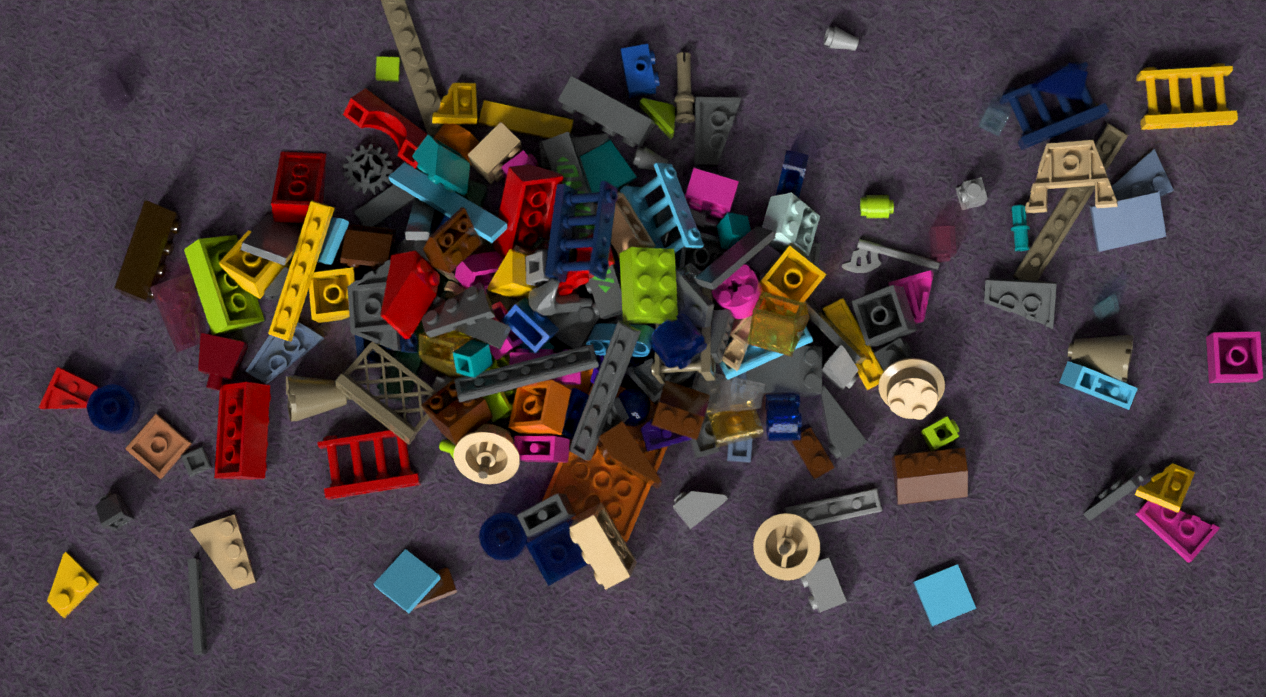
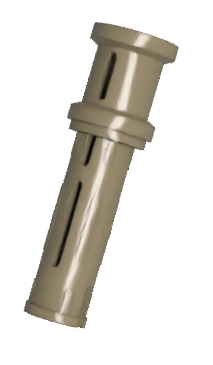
[674,52,695,123]

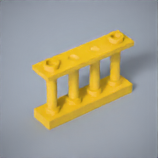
[1136,63,1238,130]

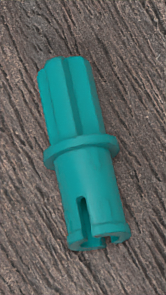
[1011,205,1030,252]

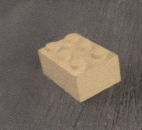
[569,502,637,589]

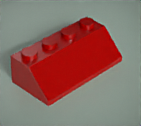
[492,164,563,259]
[214,382,271,480]

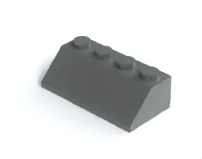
[558,76,656,148]

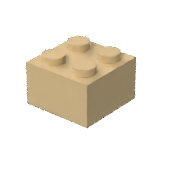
[468,122,523,184]

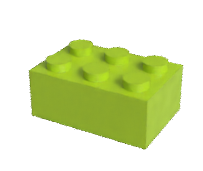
[619,247,678,324]

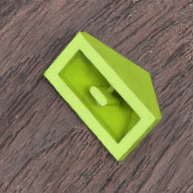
[640,98,675,139]

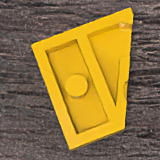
[432,83,477,125]
[1135,463,1195,512]
[47,552,99,618]

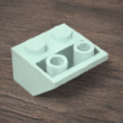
[762,192,820,256]

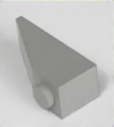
[822,345,858,390]

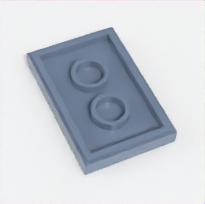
[1090,191,1166,252]

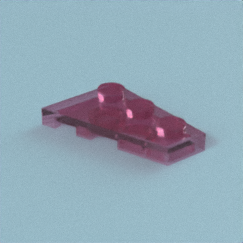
[150,273,200,353]

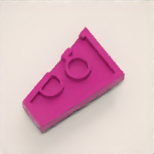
[1135,500,1220,563]

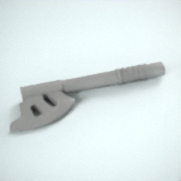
[842,239,940,273]

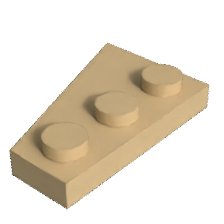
[190,514,257,589]

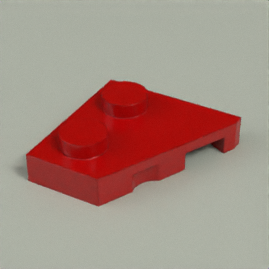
[38,367,101,409]

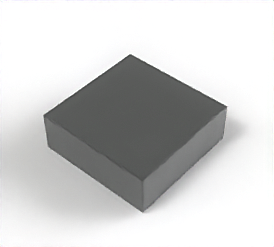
[181,446,212,477]

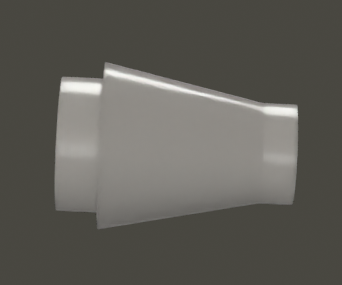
[823,26,859,51]
[632,147,668,171]

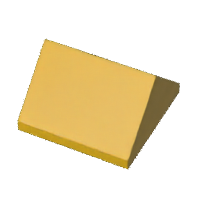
[487,249,537,300]

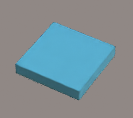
[317,217,349,265]
[374,549,441,613]
[913,564,976,626]

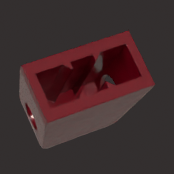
[198,333,248,391]

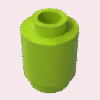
[860,195,894,218]

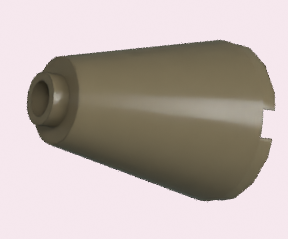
[1068,335,1134,382]
[286,375,351,422]

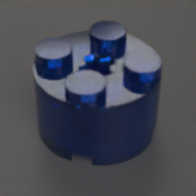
[649,314,707,369]
[87,384,140,434]
[765,394,802,441]
[479,513,528,562]

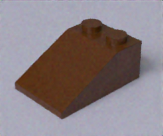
[598,422,662,489]

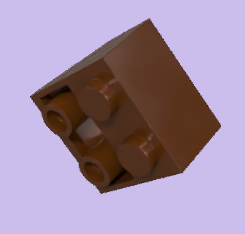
[423,207,481,273]
[340,224,396,270]
[421,376,493,446]

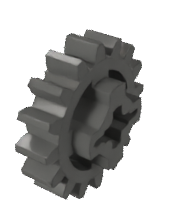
[343,144,393,195]

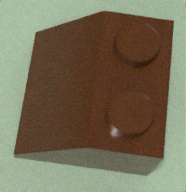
[651,380,710,440]

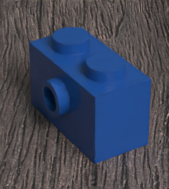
[621,44,660,98]
[501,297,559,353]

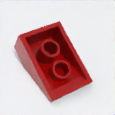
[271,152,327,223]
[380,250,440,339]

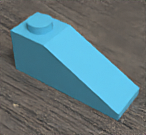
[1059,361,1138,410]

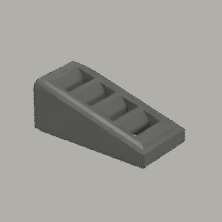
[710,309,734,363]

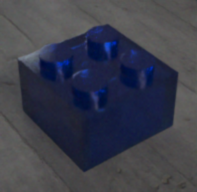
[525,520,588,586]

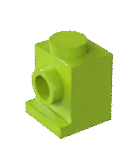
[921,416,960,451]

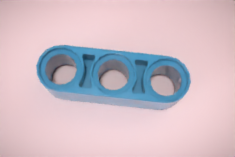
[586,324,656,357]

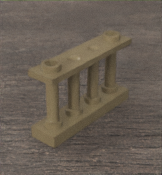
[651,287,717,384]

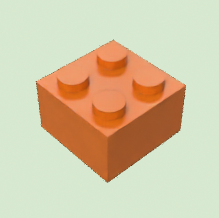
[508,380,571,436]

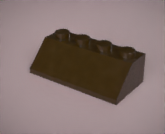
[114,200,182,304]

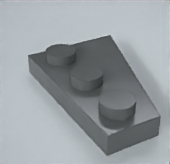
[421,281,495,338]

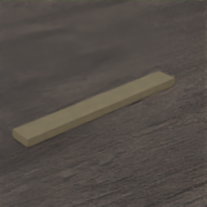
[1013,123,1128,281]

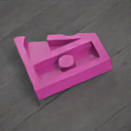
[888,270,934,324]

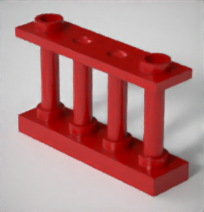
[317,430,421,500]

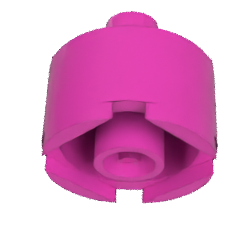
[712,264,764,319]

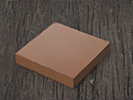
[125,413,192,479]

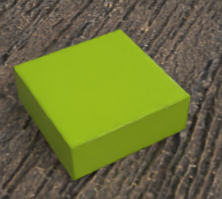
[375,57,400,81]

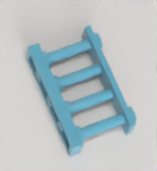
[619,163,704,253]

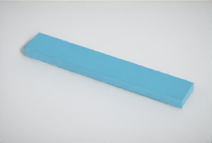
[389,162,508,243]

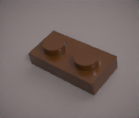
[790,427,835,480]

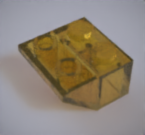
[748,291,810,357]
[419,331,473,379]

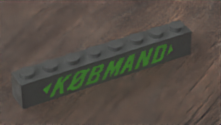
[541,132,623,320]

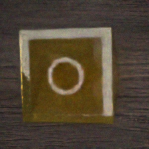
[707,401,764,448]

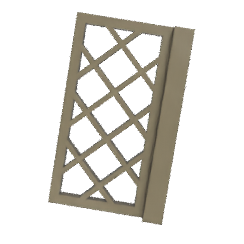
[336,342,437,445]

